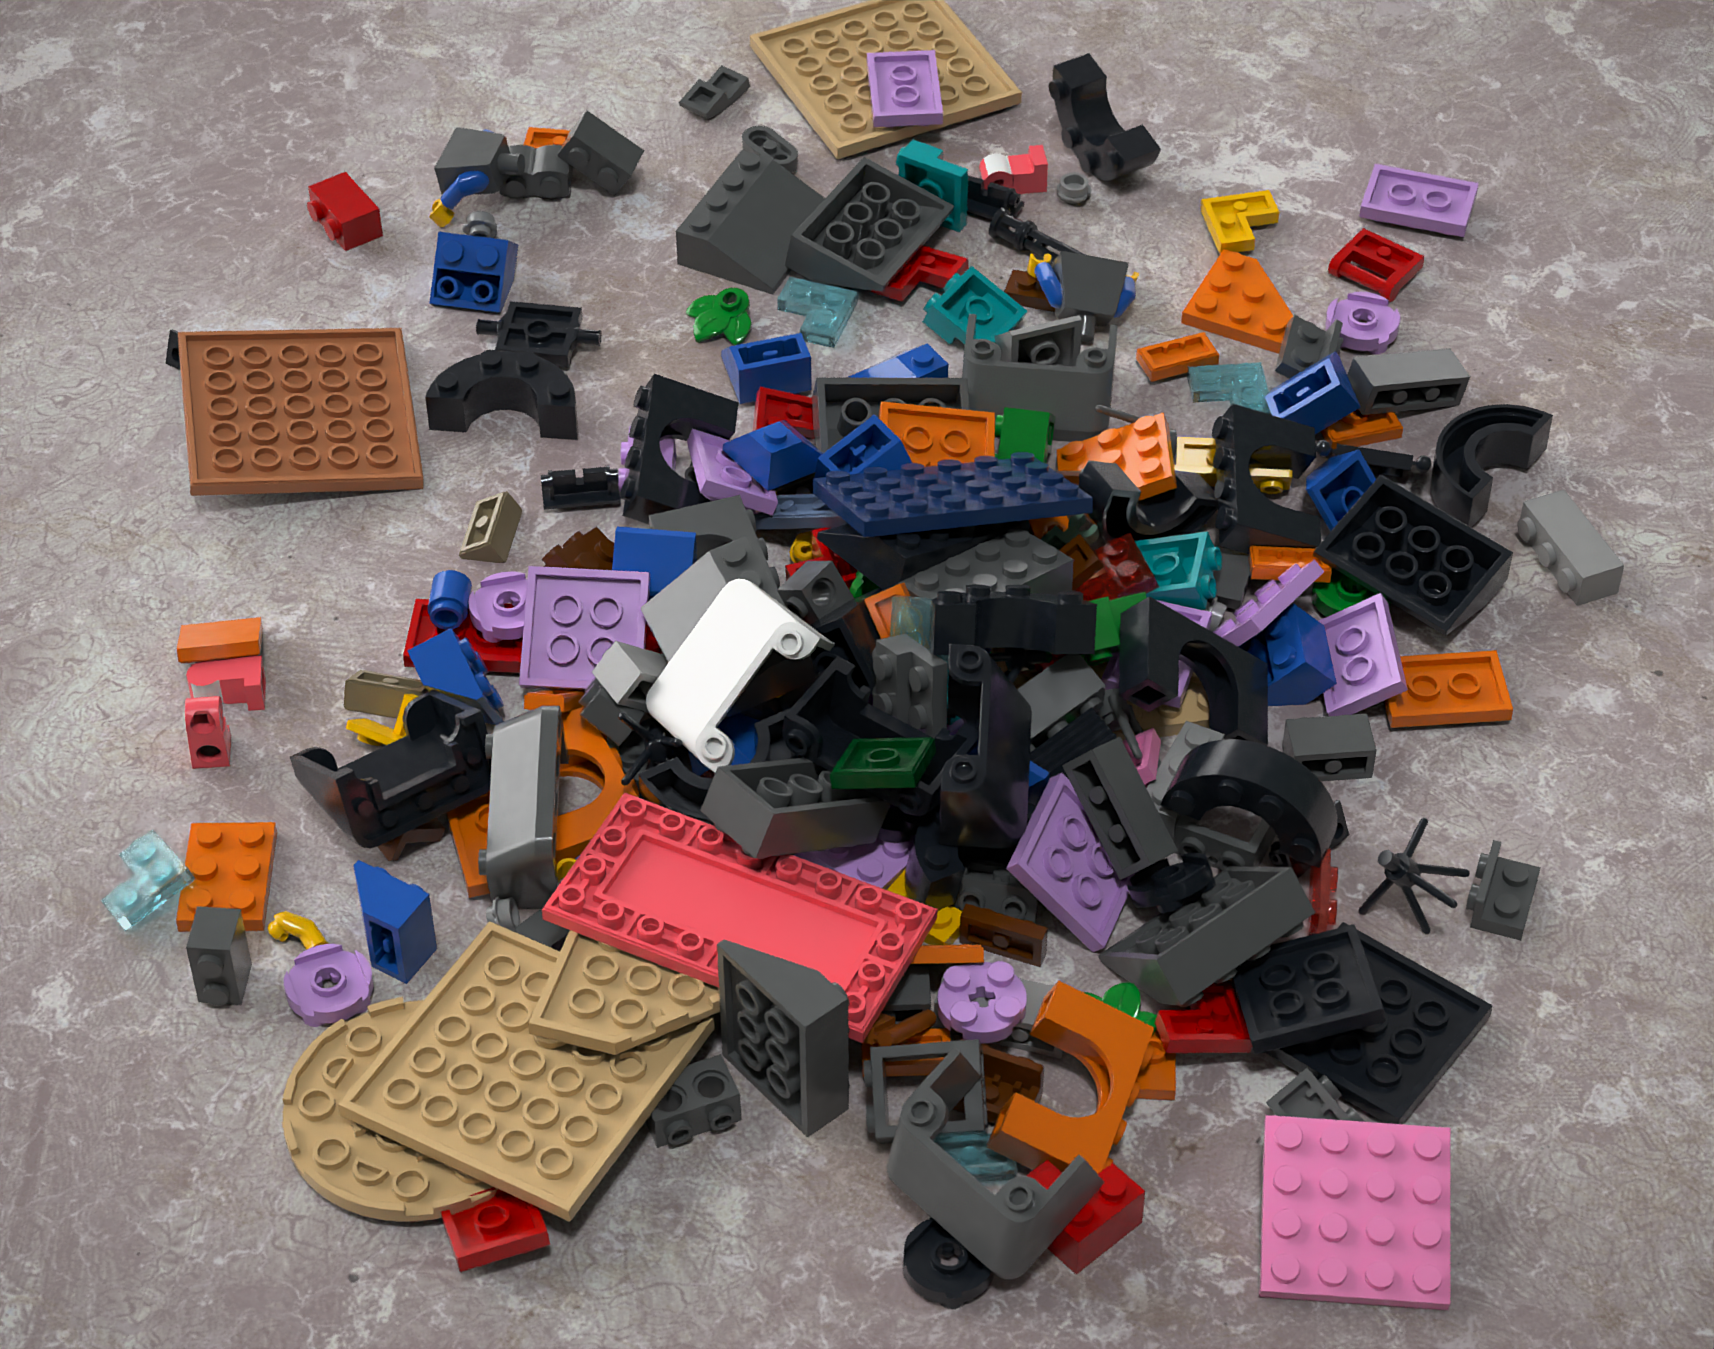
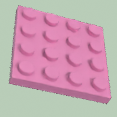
[1259,1115,1450,1310]

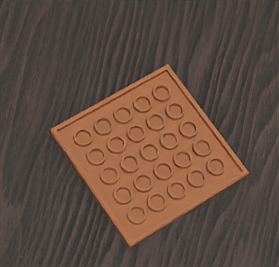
[178,328,424,496]

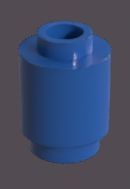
[428,570,472,630]

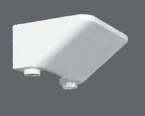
[646,579,835,773]

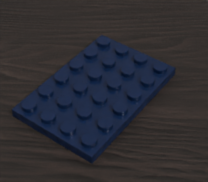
[813,452,1093,537]

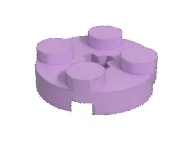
[1325,292,1400,354]
[468,571,527,643]
[284,944,373,1027]
[937,961,1027,1043]

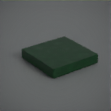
[830,737,936,789]

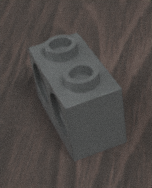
[777,561,854,625]
[645,1054,742,1148]

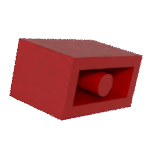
[307,171,383,251]

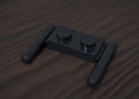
[1315,440,1432,477]

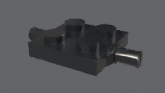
[476,301,602,367]

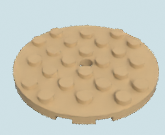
[282,997,498,1222]

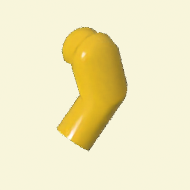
[268,911,329,950]

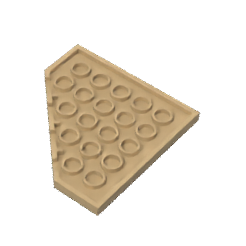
[529,930,720,1055]

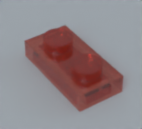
[1308,849,1338,935]

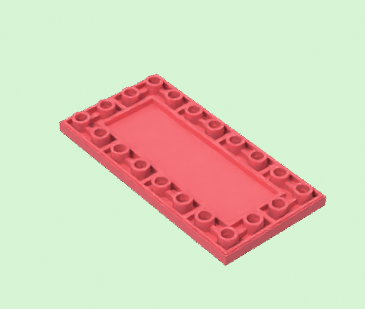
[542,793,938,1043]

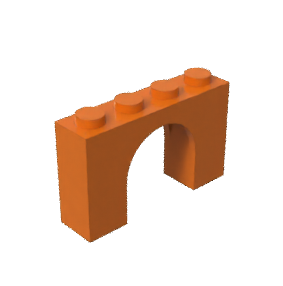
[555,707,639,868]
[986,980,1154,1174]

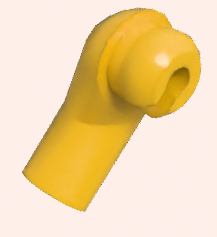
[789,531,812,563]

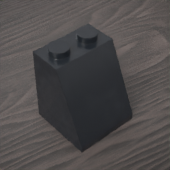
[810,587,884,694]

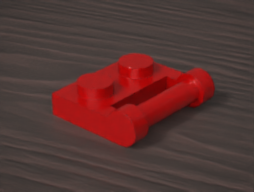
[1328,228,1425,302]

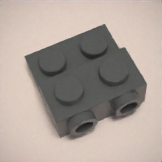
[872,634,947,738]

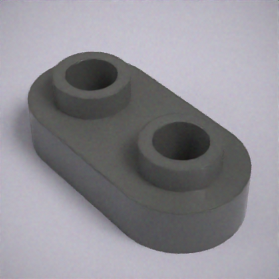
[742,126,798,173]

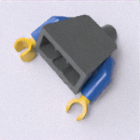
[429,127,525,228]
[1027,251,1139,342]

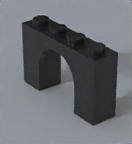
[620,373,739,524]
[1212,403,1322,554]
[1119,596,1268,746]

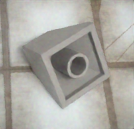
[995,315,1082,367]

